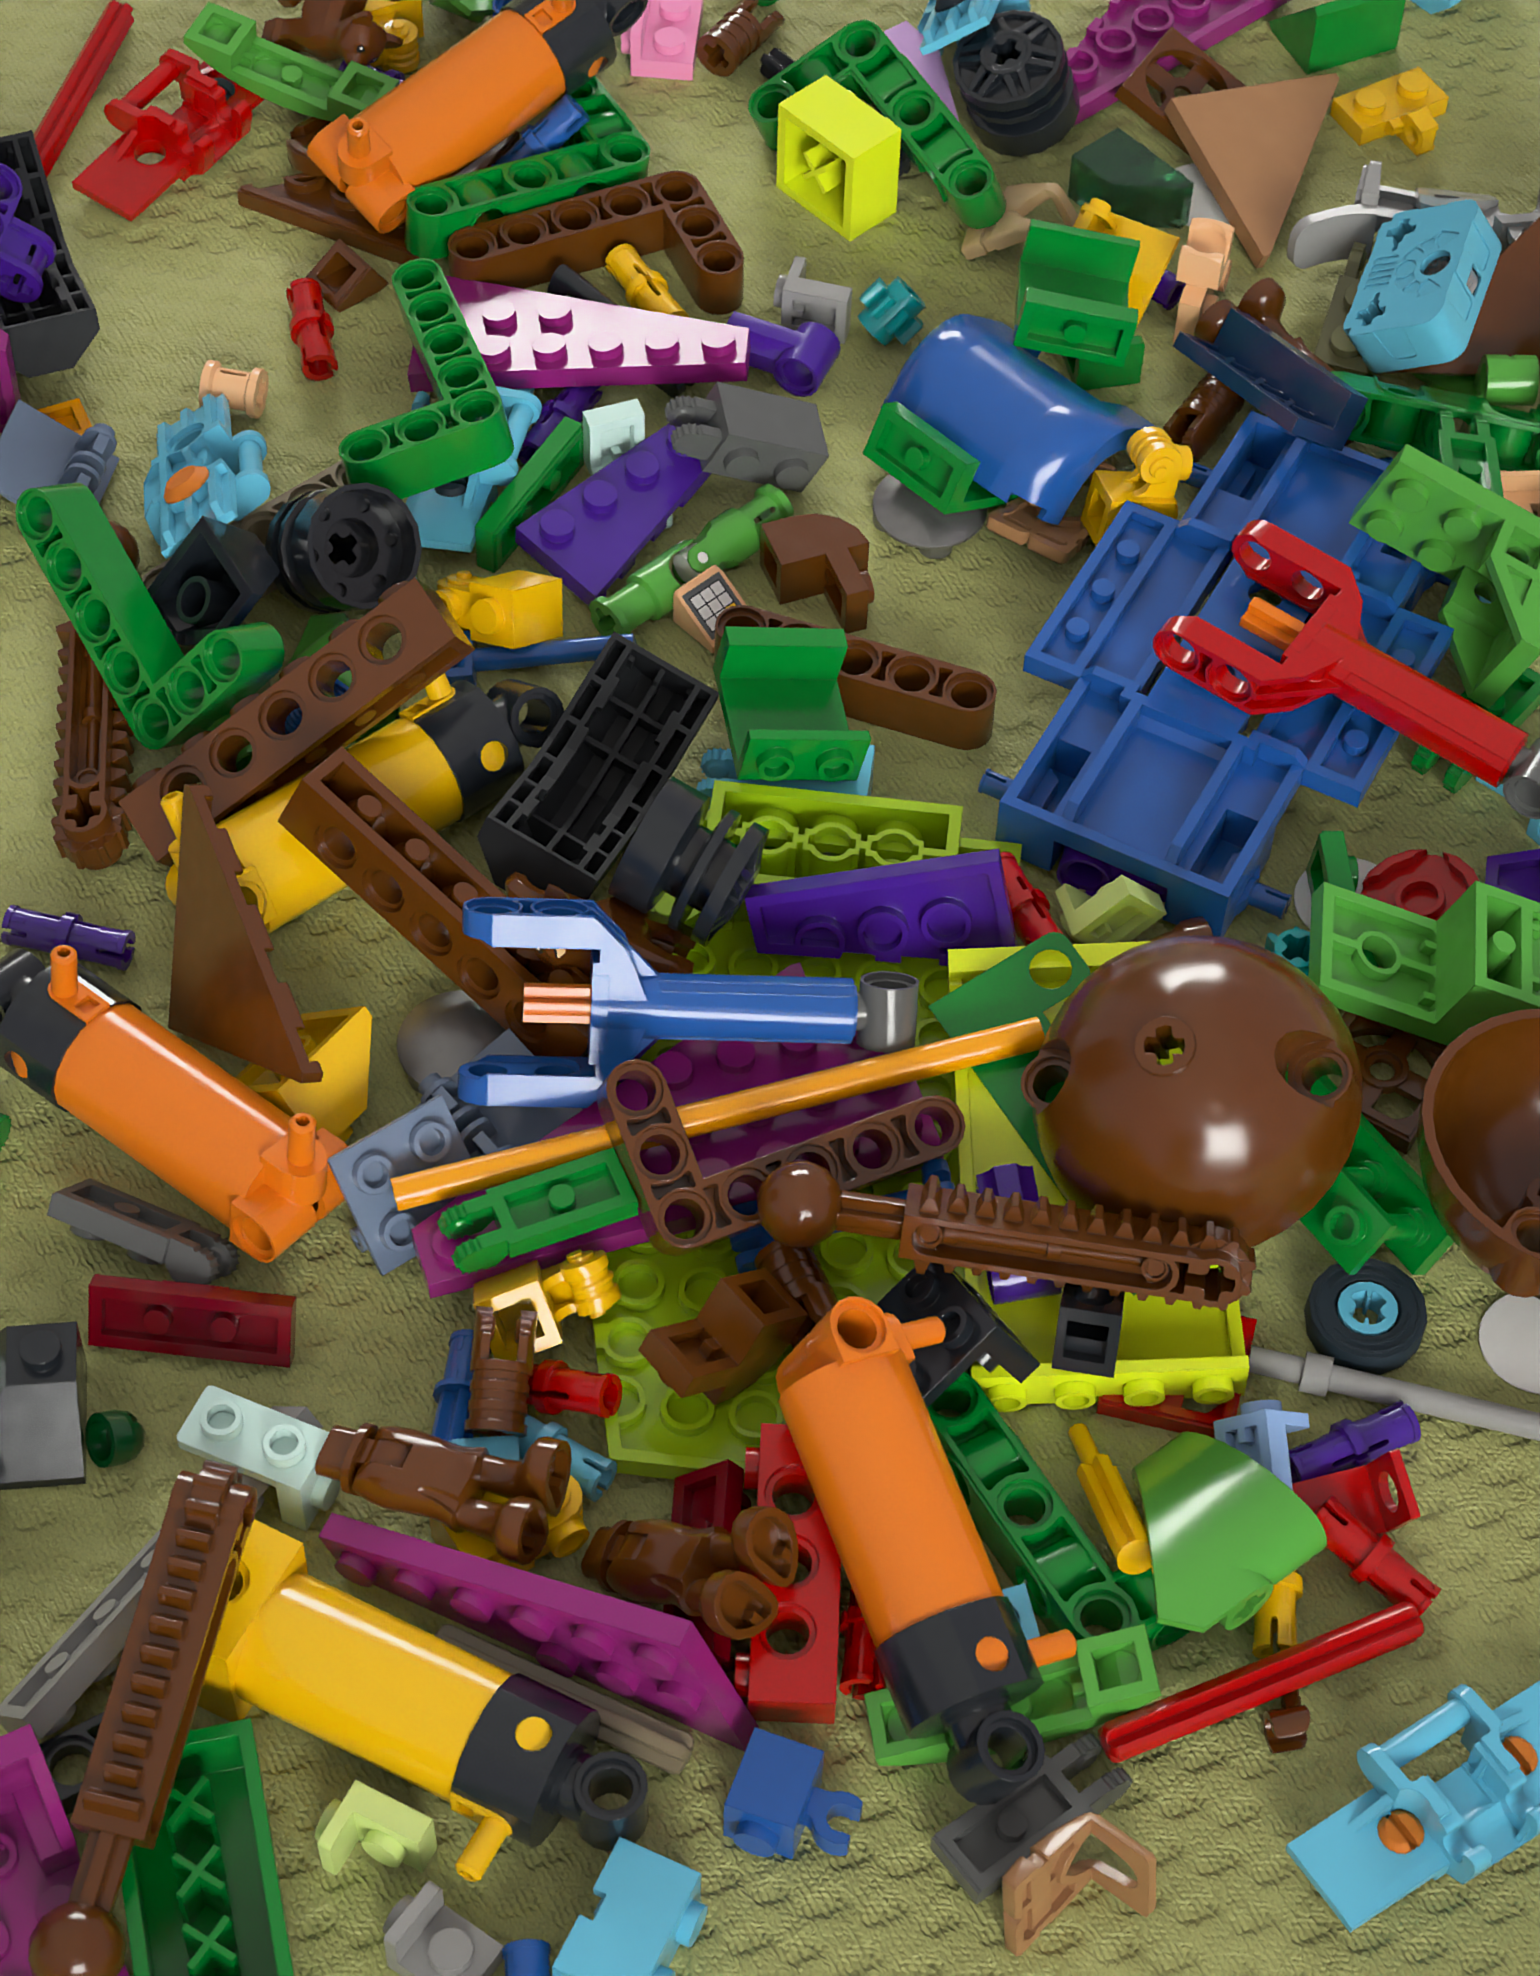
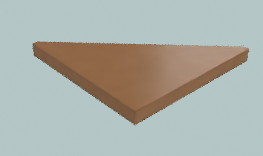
[1164,73,1340,269]

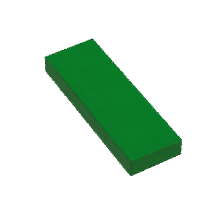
[475,416,584,573]

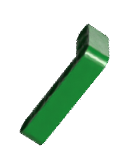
[338,258,514,499]
[15,483,285,750]

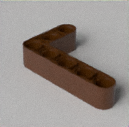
[447,170,744,315]
[597,1059,965,1256]

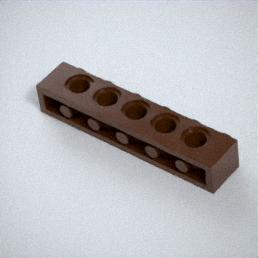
[118,577,475,867]
[277,746,590,1057]

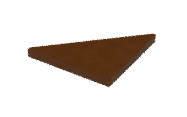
[237,131,520,265]
[1386,217,1540,378]
[168,784,323,1083]

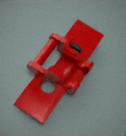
[72,49,264,222]

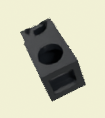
[1051,1283,1125,1378]

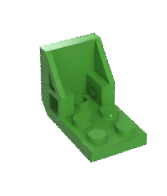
[1349,444,1540,709]

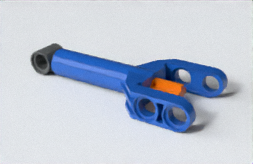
[457,897,919,1108]

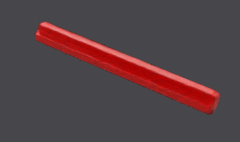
[34,0,134,179]
[1098,1601,1424,1763]

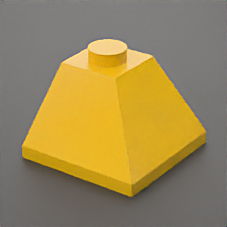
[235,1006,372,1142]

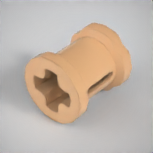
[199,360,269,419]

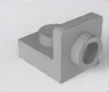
[773,256,852,344]
[383,1880,504,1976]

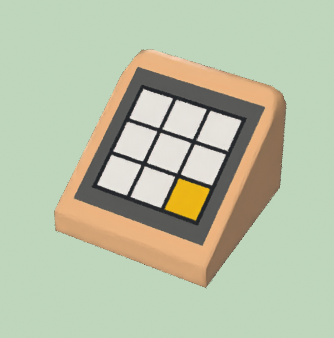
[673,565,747,654]

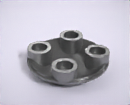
[872,474,987,559]
[397,990,506,1094]

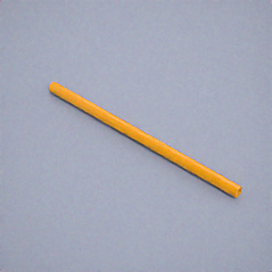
[390,1017,1045,1211]

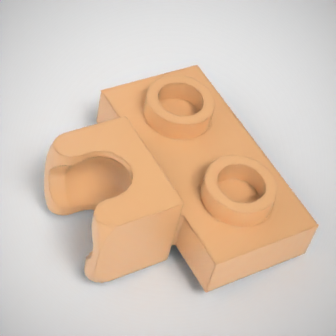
[1173,217,1235,344]

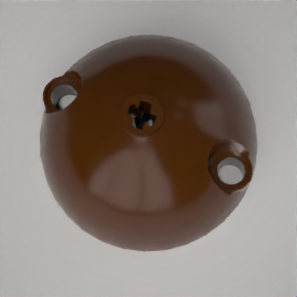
[1021,935,1363,1247]
[1416,1009,1540,1299]

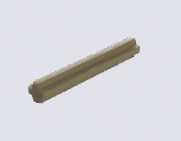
[434,1624,695,1775]

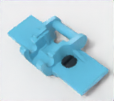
[405,386,542,553]

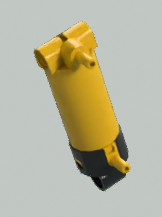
[160,673,564,934]

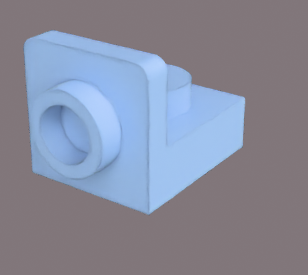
[1213,1400,1310,1491]

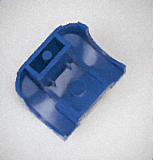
[881,314,1156,525]

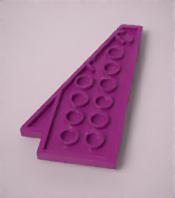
[411,962,944,1299]

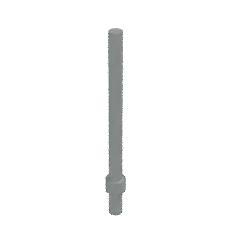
[1249,1345,1540,1441]

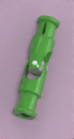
[589,483,794,636]

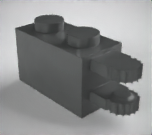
[664,382,829,493]

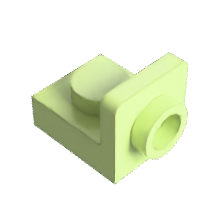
[1055,875,1167,944]
[315,1780,437,1875]

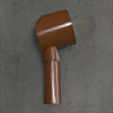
[1263,1689,1310,1753]

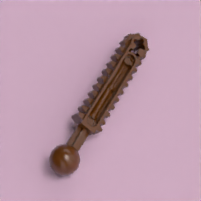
[51,520,140,870]
[757,1161,1256,1311]
[28,1460,258,1976]

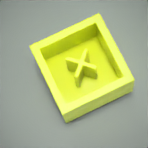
[776,75,901,242]

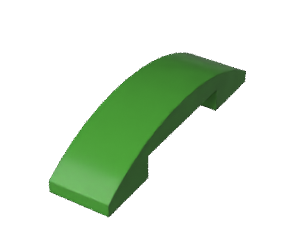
[183,2,399,122]
[864,1624,1162,1766]

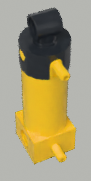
[197,1519,648,1882]

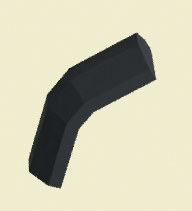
[0,130,100,378]
[477,632,719,900]

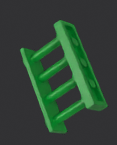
[1285,1065,1454,1275]

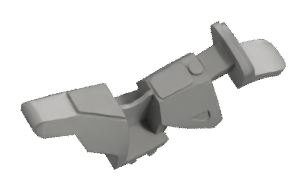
[1287,160,1540,269]

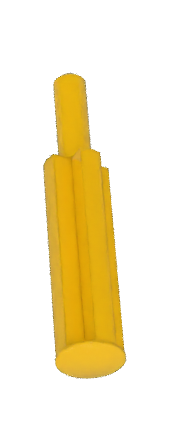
[1068,1423,1151,1575]

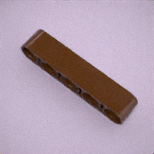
[714,605,997,750]

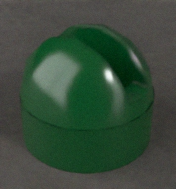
[85,1410,145,1468]

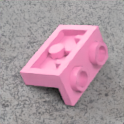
[621,0,703,81]

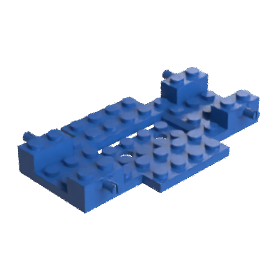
[978,411,1454,937]

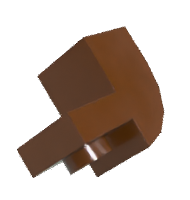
[760,513,875,634]
[638,1268,808,1406]

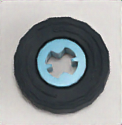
[1304,1258,1427,1375]

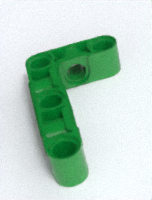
[748,20,1006,229]
[405,77,651,260]
[1331,371,1540,471]
[927,1373,1191,1652]

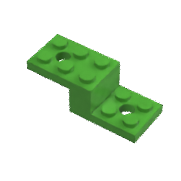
[1308,880,1540,1046]

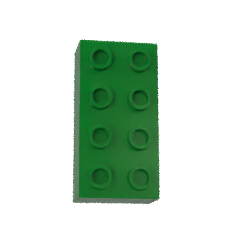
[121,1718,295,1976]

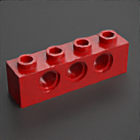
[734,1423,841,1724]

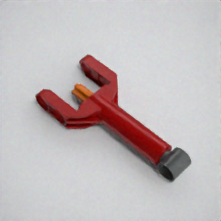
[1153,520,1540,819]

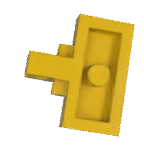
[1330,66,1449,156]

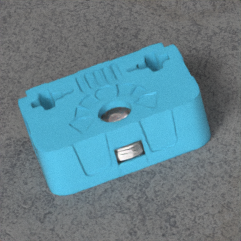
[1343,199,1502,373]

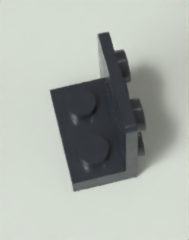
[876,1263,1041,1408]

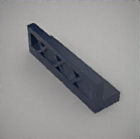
[1173,308,1368,451]

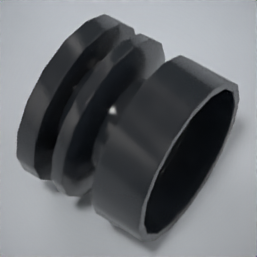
[953,10,1080,157]
[265,482,422,614]
[608,776,770,947]

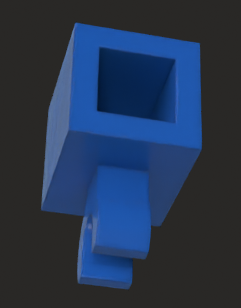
[723,1727,863,1860]

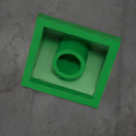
[1269,0,1406,75]

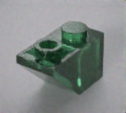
[1067,128,1194,229]

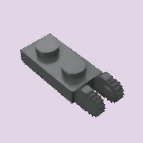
[47,1178,240,1285]
[930,1733,1133,1905]

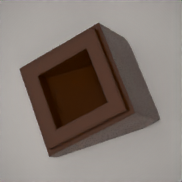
[306,238,389,313]

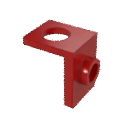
[1292,1449,1420,1550]

